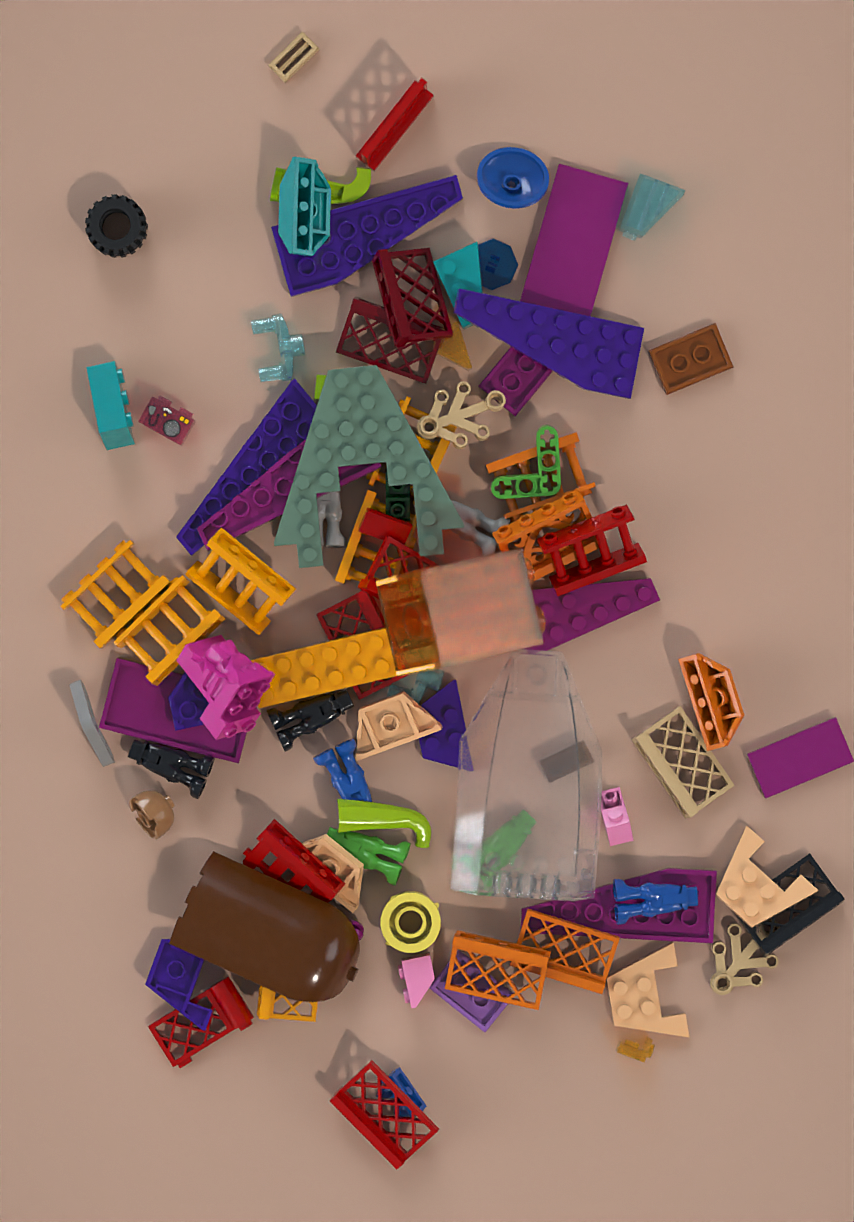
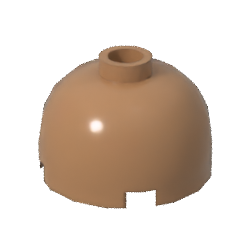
[129,790,174,840]

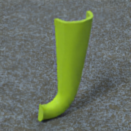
[270,167,371,204]
[337,799,431,848]

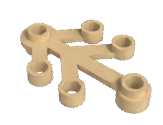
[417,381,506,449]
[710,918,779,995]

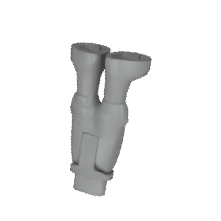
[317,491,348,548]
[449,500,511,560]

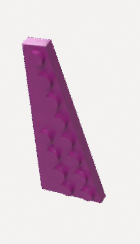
[197,439,382,551]

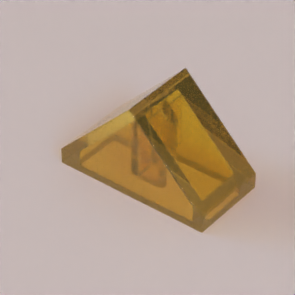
[437,322,472,371]

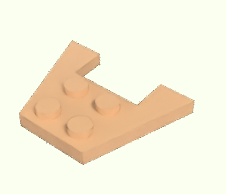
[716,826,819,928]
[606,942,690,1038]

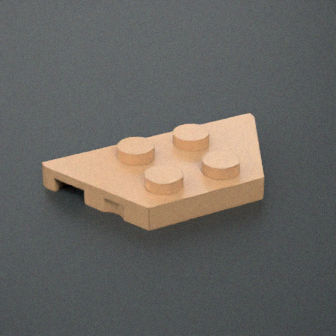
[355,691,443,761]
[302,834,364,913]

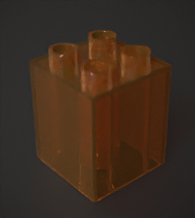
[376,548,546,676]

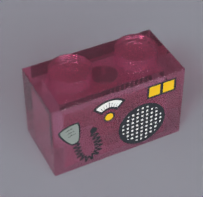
[138,396,196,446]

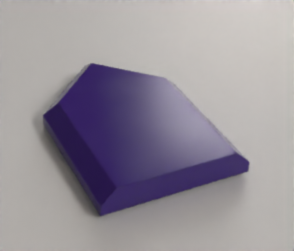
[168,672,209,731]

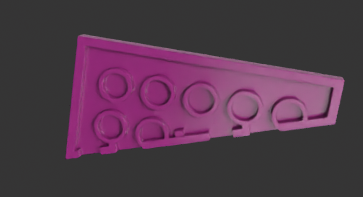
[499,578,660,659]

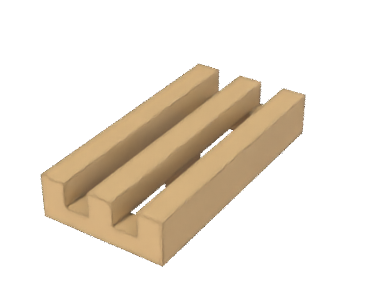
[268,31,319,83]

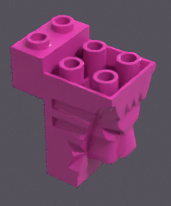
[176,635,275,740]

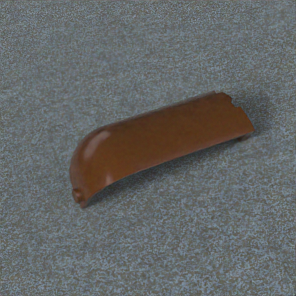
[169,851,360,1002]

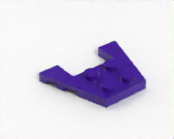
[145,939,213,1031]

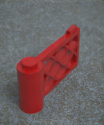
[148,976,254,1068]

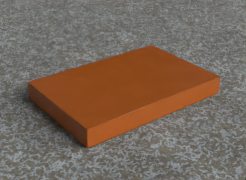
[648,323,733,395]

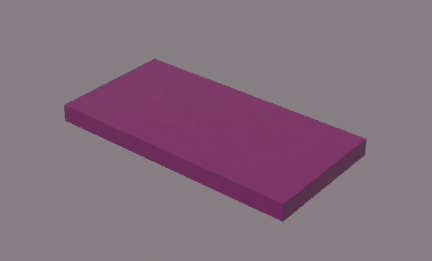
[520,164,628,316]
[99,658,247,764]

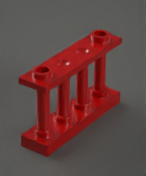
[537,504,647,597]

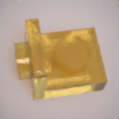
[616,1036,655,1062]

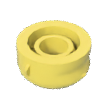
[381,891,441,953]

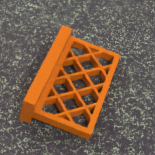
[510,908,620,994]
[445,930,551,1010]

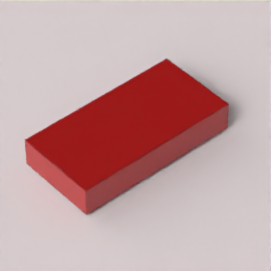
[358,507,412,545]

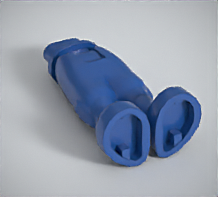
[313,738,372,802]
[613,879,698,925]

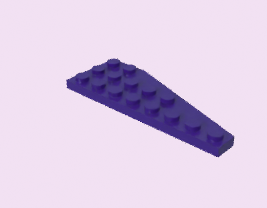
[271,175,463,297]
[453,289,644,399]

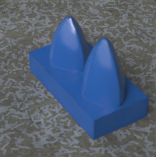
[377,1067,427,1117]

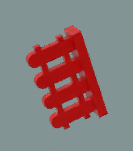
[243,819,346,903]

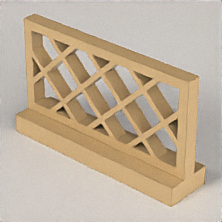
[631,706,735,819]

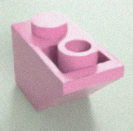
[596,787,634,846]
[398,953,435,1008]

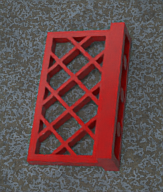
[356,77,434,172]
[358,536,467,633]
[316,590,412,700]
[330,1060,439,1170]

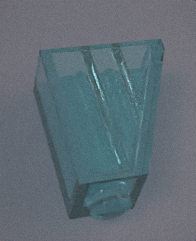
[619,174,685,240]

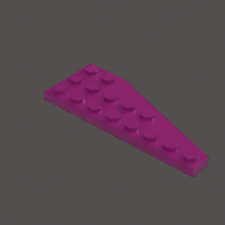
[520,868,717,943]

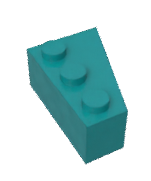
[433,242,483,329]

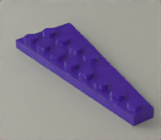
[176,378,317,556]

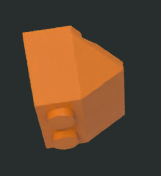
[678,653,745,751]

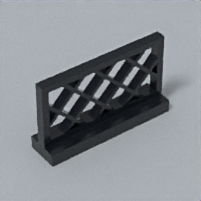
[735,853,845,957]

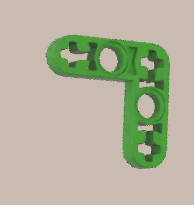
[491,425,561,499]

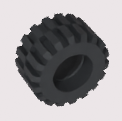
[85,194,148,258]

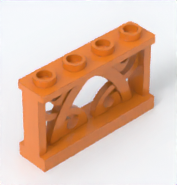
[492,490,599,589]

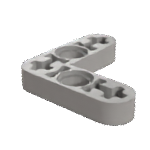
[70,680,115,767]

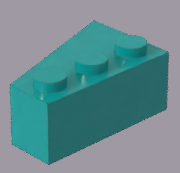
[86,361,135,450]

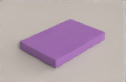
[429,950,513,1032]

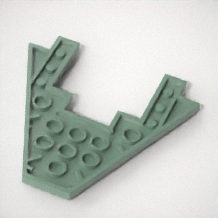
[274,365,464,568]

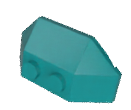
[278,157,331,256]

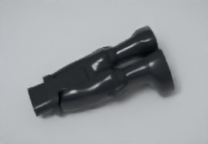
[266,689,354,752]
[128,740,215,799]

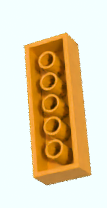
[250,626,402,709]

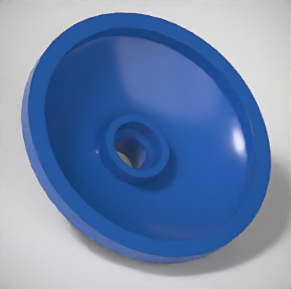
[477,147,549,209]

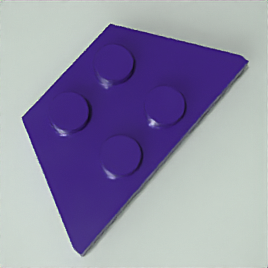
[419,680,474,771]

